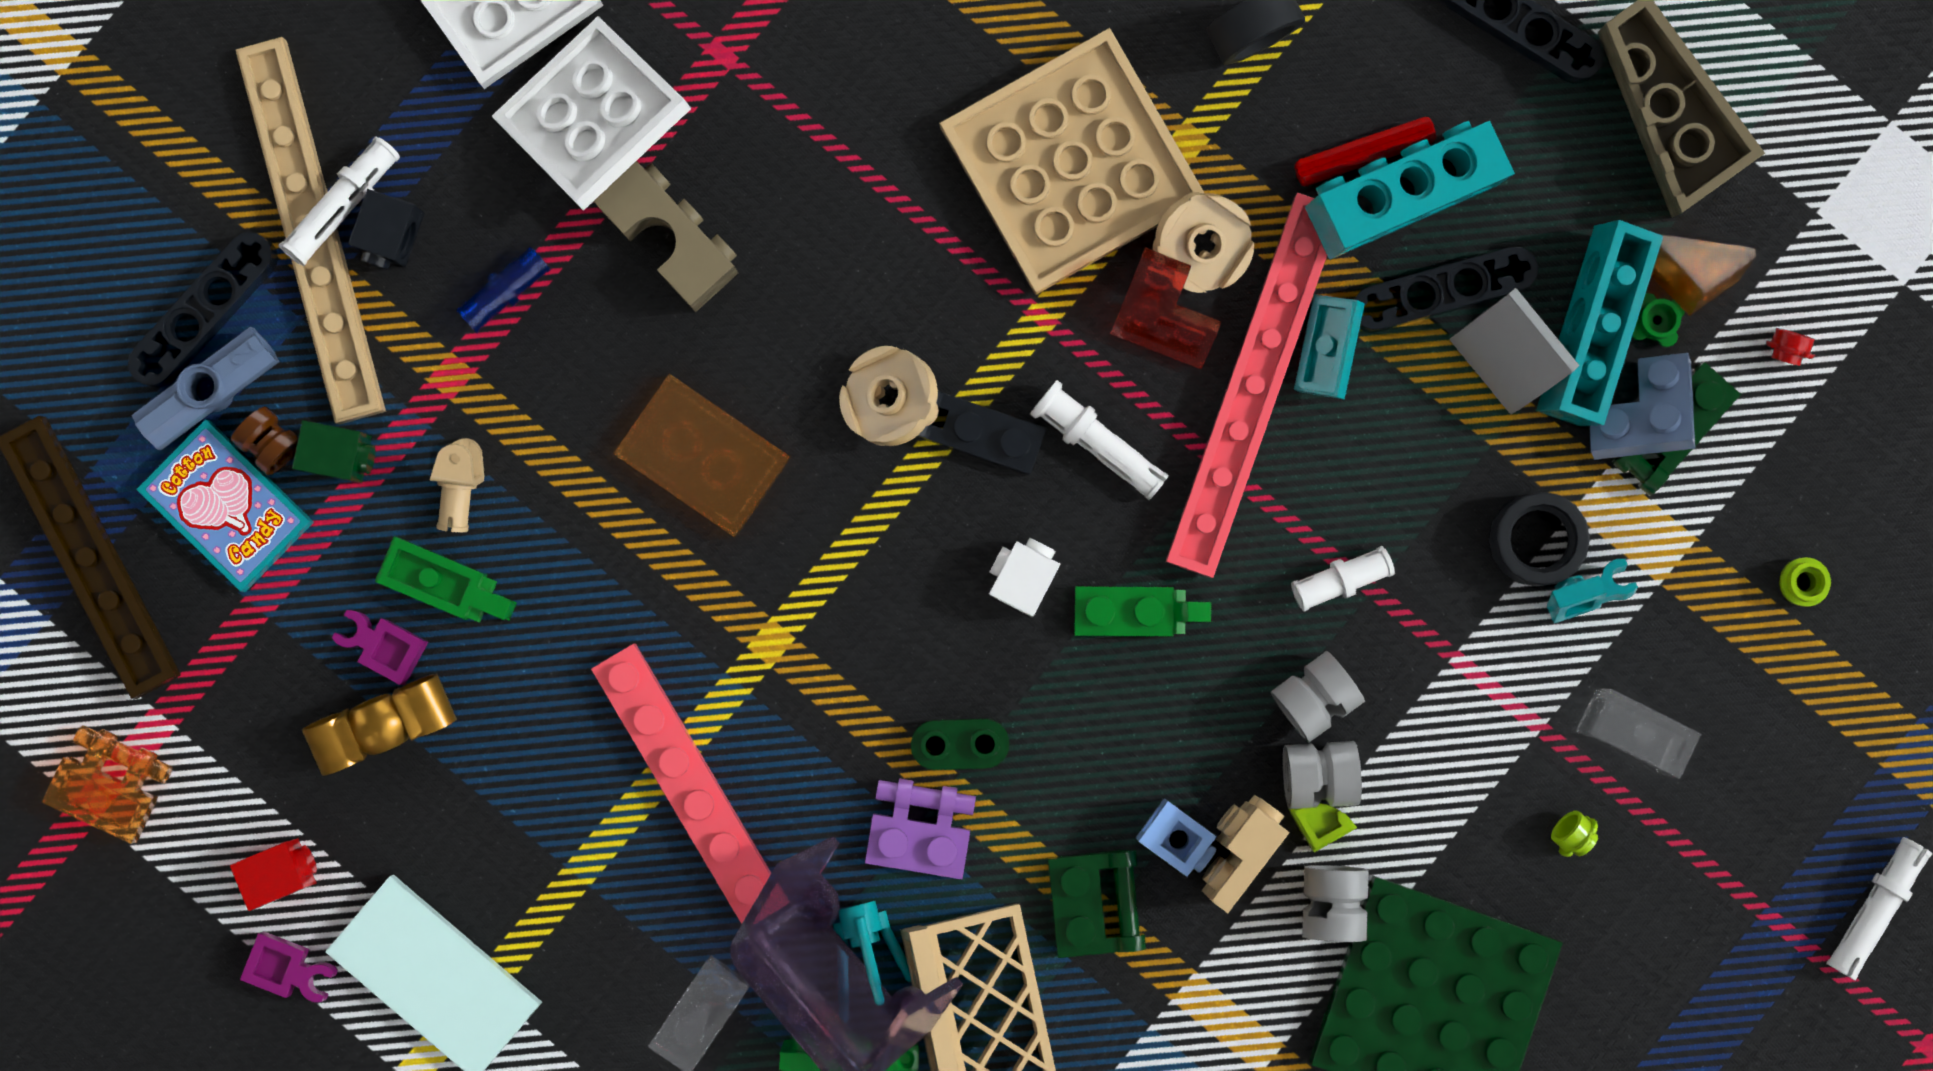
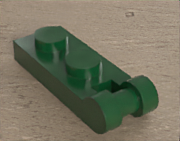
[1612,362,1741,496]

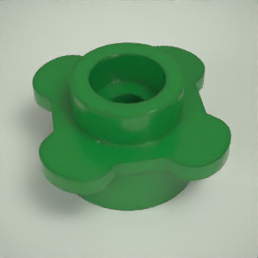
[1632,293,1685,348]

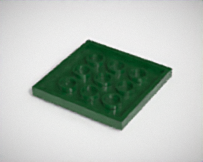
[1309,875,1563,1071]

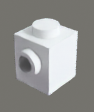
[989,538,1060,617]

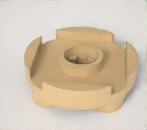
[1153,192,1254,293]
[839,346,939,446]

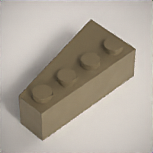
[1597,0,1765,217]

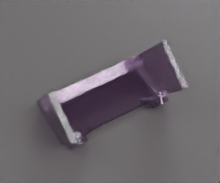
[730,836,963,1071]

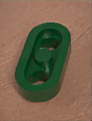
[911,719,1009,770]

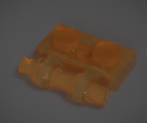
[42,725,173,844]

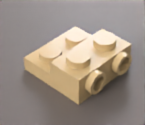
[1202,795,1290,913]

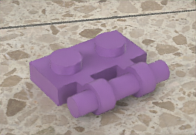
[865,778,976,879]

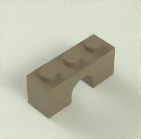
[593,161,738,312]

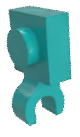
[1547,559,1638,624]

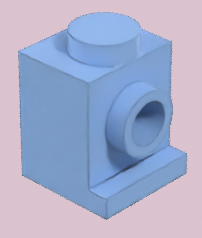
[1136,798,1216,877]

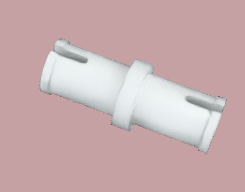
[1291,546,1395,612]

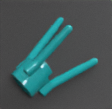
[833,901,911,1024]

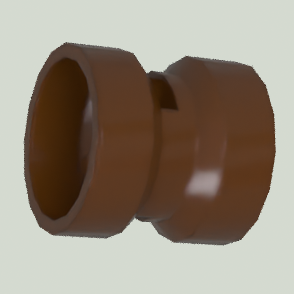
[231,406,299,476]

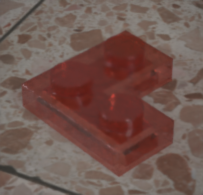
[1111,247,1221,369]

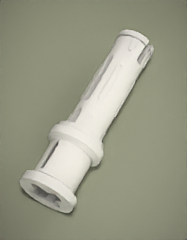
[1030,380,1169,500]

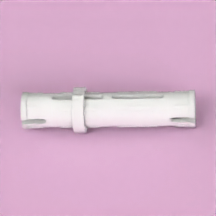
[279,136,400,266]
[1826,837,1933,981]

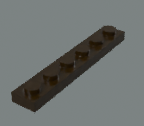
[0,416,181,699]

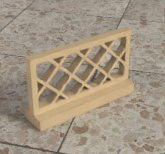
[900,903,1056,1071]

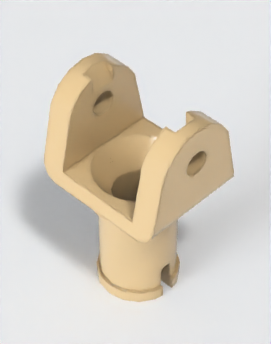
[430,438,484,532]

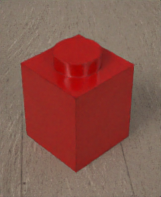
[230,838,317,911]

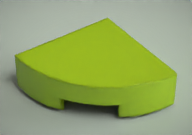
[1288,803,1357,852]

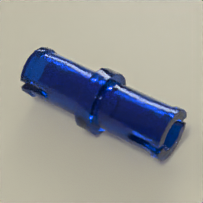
[456,246,551,333]

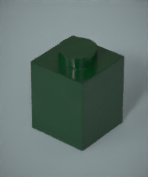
[292,420,376,483]

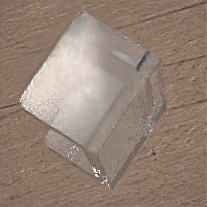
[1576,688,1702,779]

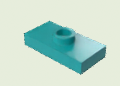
[1294,294,1365,400]

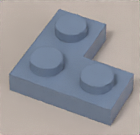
[1590,353,1695,460]

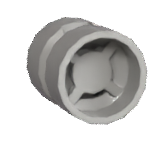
[1270,651,1365,743]
[1283,741,1362,809]
[1302,865,1369,942]

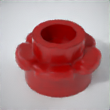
[1766,328,1815,366]

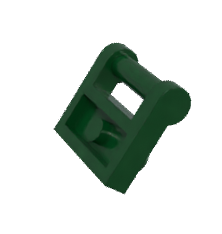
[1048,850,1146,958]

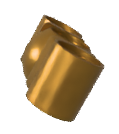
[302,674,457,776]

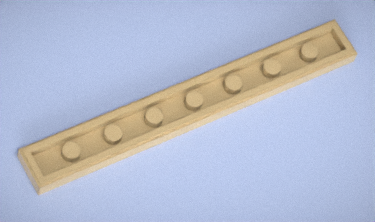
[236,37,386,425]

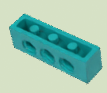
[1305,121,1515,260]
[1536,220,1663,426]

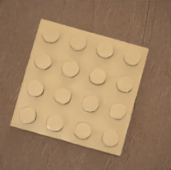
[940,28,1204,295]

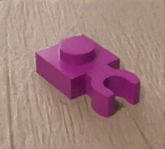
[332,610,428,685]
[240,931,338,1002]

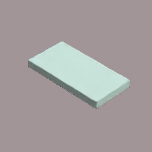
[326,875,542,1071]

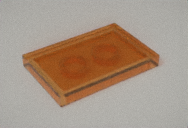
[613,373,791,538]

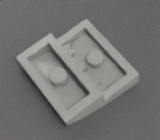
[1449,288,1579,415]

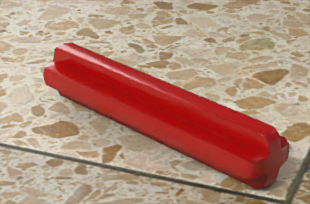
[1295,117,1436,186]

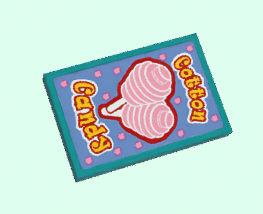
[136,419,314,592]

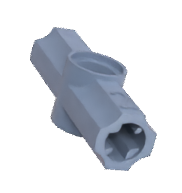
[131,327,280,450]

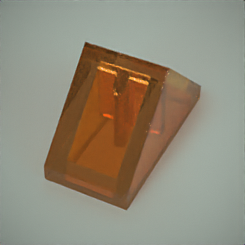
[1651,234,1756,316]

